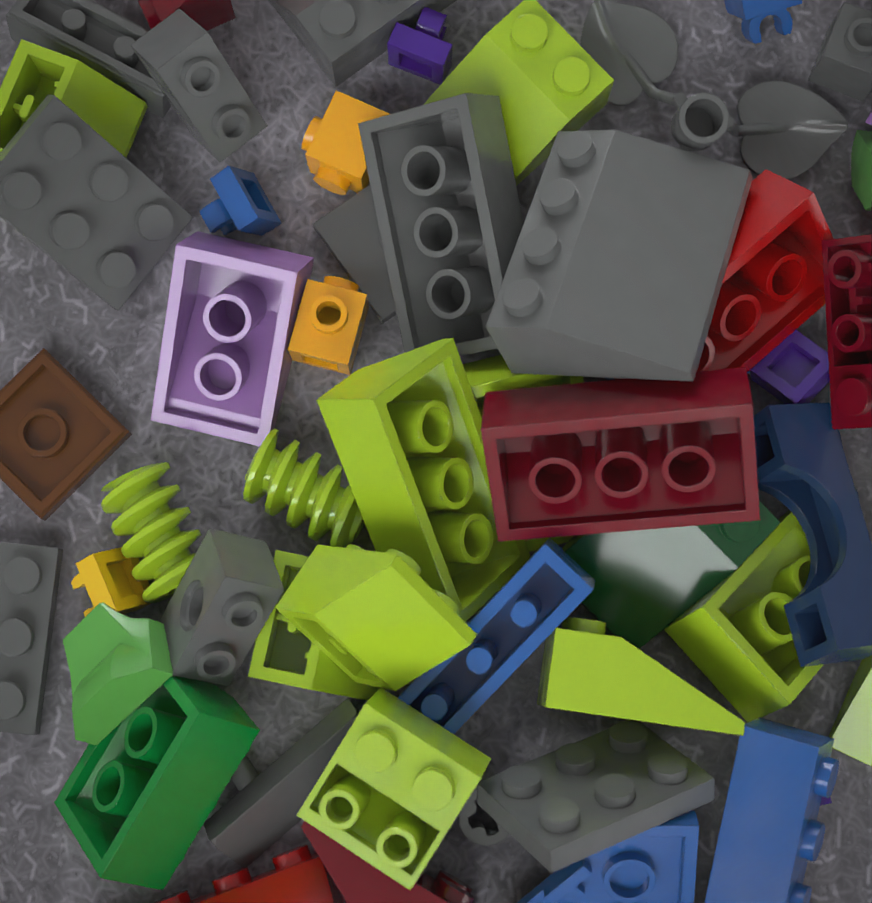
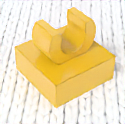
[71,547,151,617]

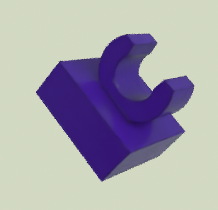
[387,7,452,85]
[750,330,830,404]

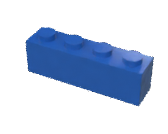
[397,538,596,734]
[704,717,839,903]

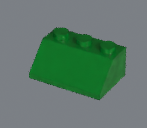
[54,675,260,890]

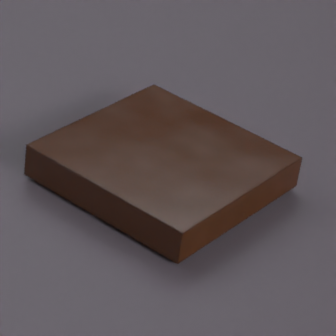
[0,348,132,521]

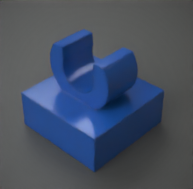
[724,0,802,44]
[199,166,282,236]

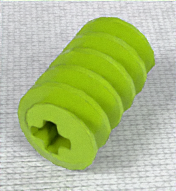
[243,428,365,548]
[101,462,202,603]

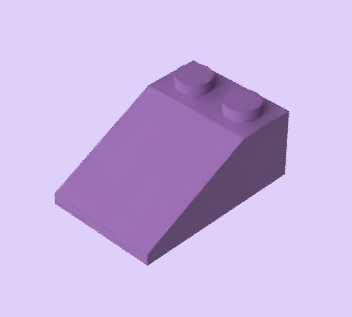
[151,231,314,446]

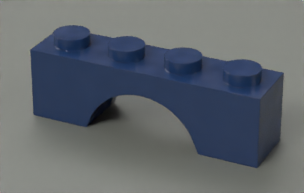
[753,402,872,667]

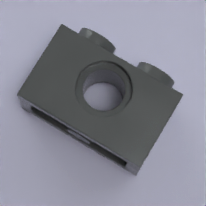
[130,9,267,162]
[159,528,284,686]

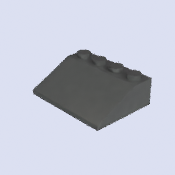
[486,130,753,381]

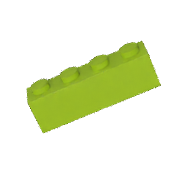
[317,338,531,622]

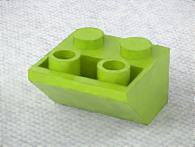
[0,39,148,158]
[275,544,477,691]
[248,550,380,701]
[297,687,491,890]

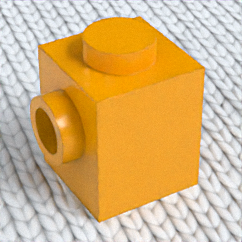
[301,90,390,195]
[288,276,369,375]

